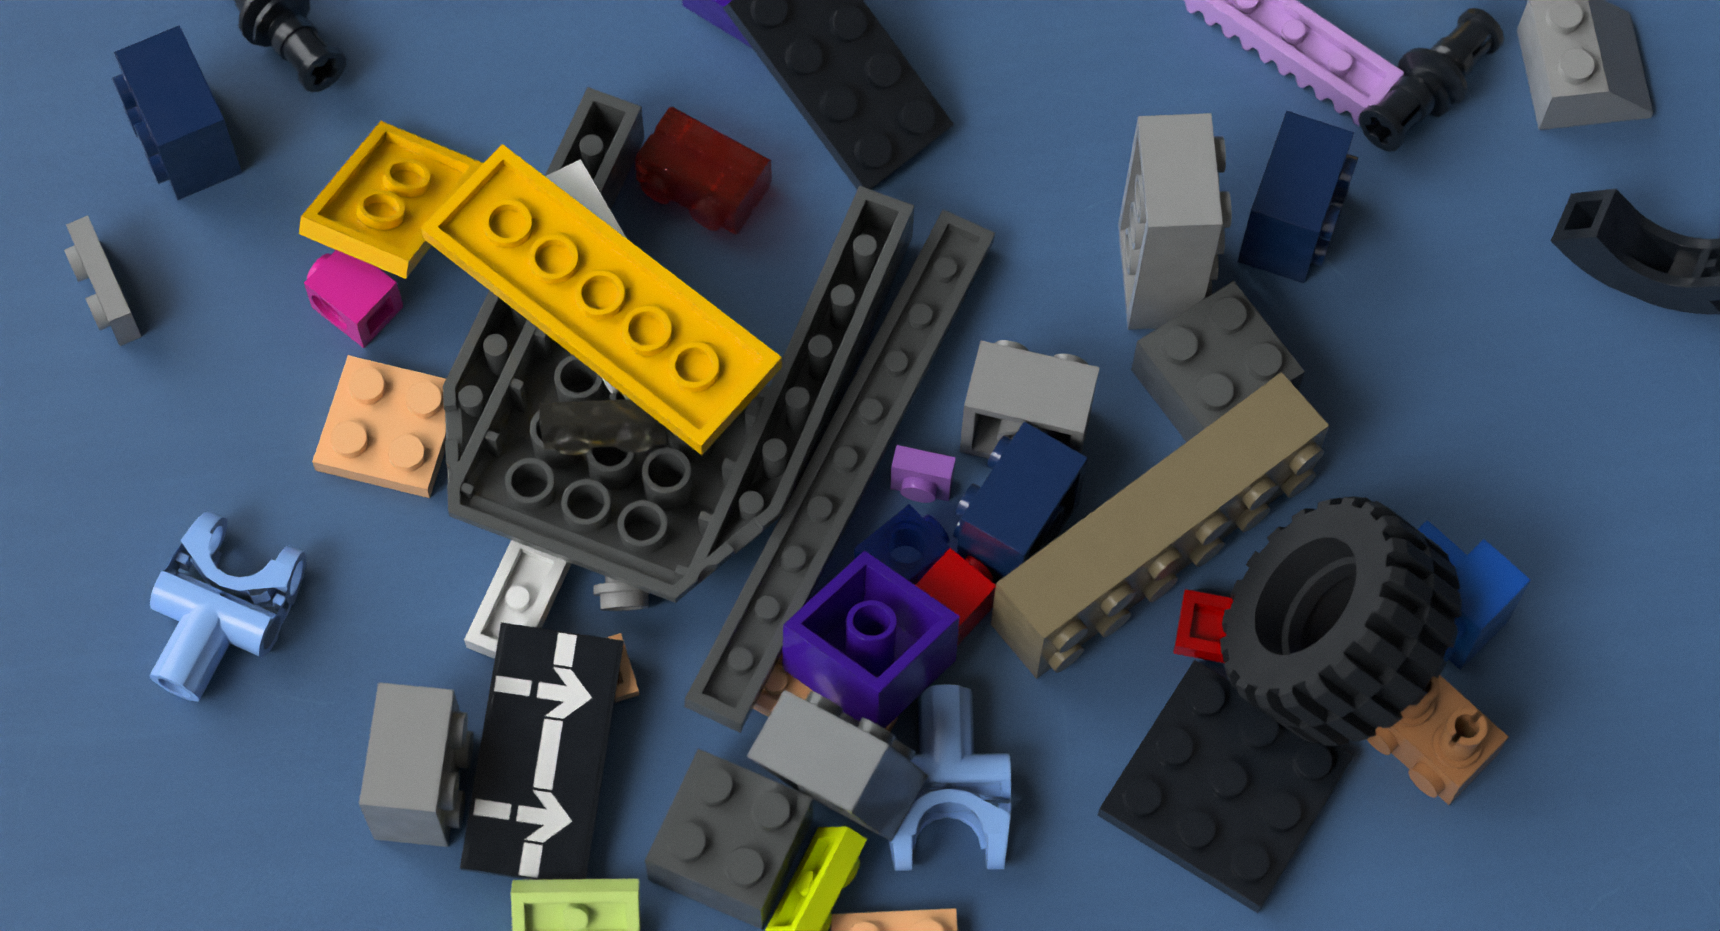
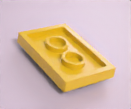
[299,121,483,279]

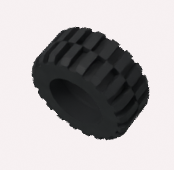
[1220,496,1462,746]

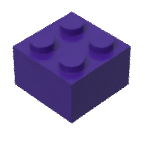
[782,550,960,729]

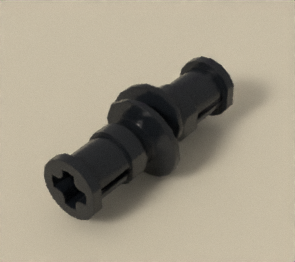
[234,0,346,92]
[1358,8,1504,152]

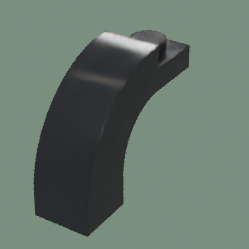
[1551,189,1720,314]

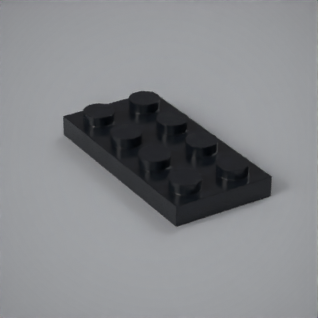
[723,0,954,190]

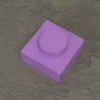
[890,445,956,503]

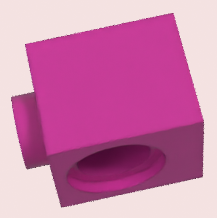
[304,250,403,348]

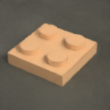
[312,355,446,498]

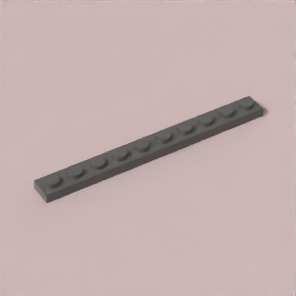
[684,210,996,733]

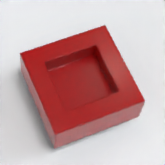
[1173,589,1233,663]

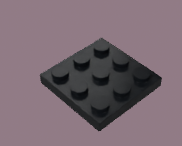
[1098,660,1354,913]

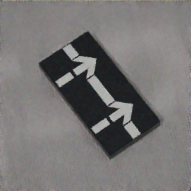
[460,622,624,880]

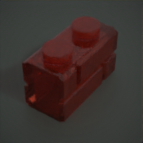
[635,107,772,235]

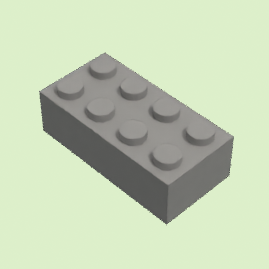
[1118,113,1232,330]

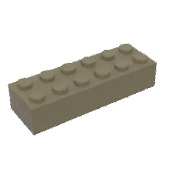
[991,372,1329,679]

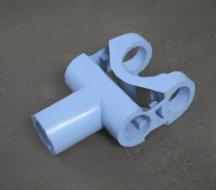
[150,511,307,702]
[888,684,1011,871]

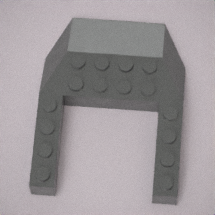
[443,87,914,603]

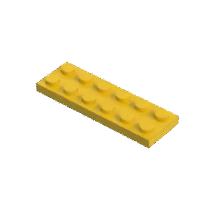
[421,144,782,455]

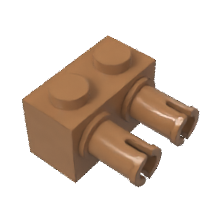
[1367,675,1509,805]

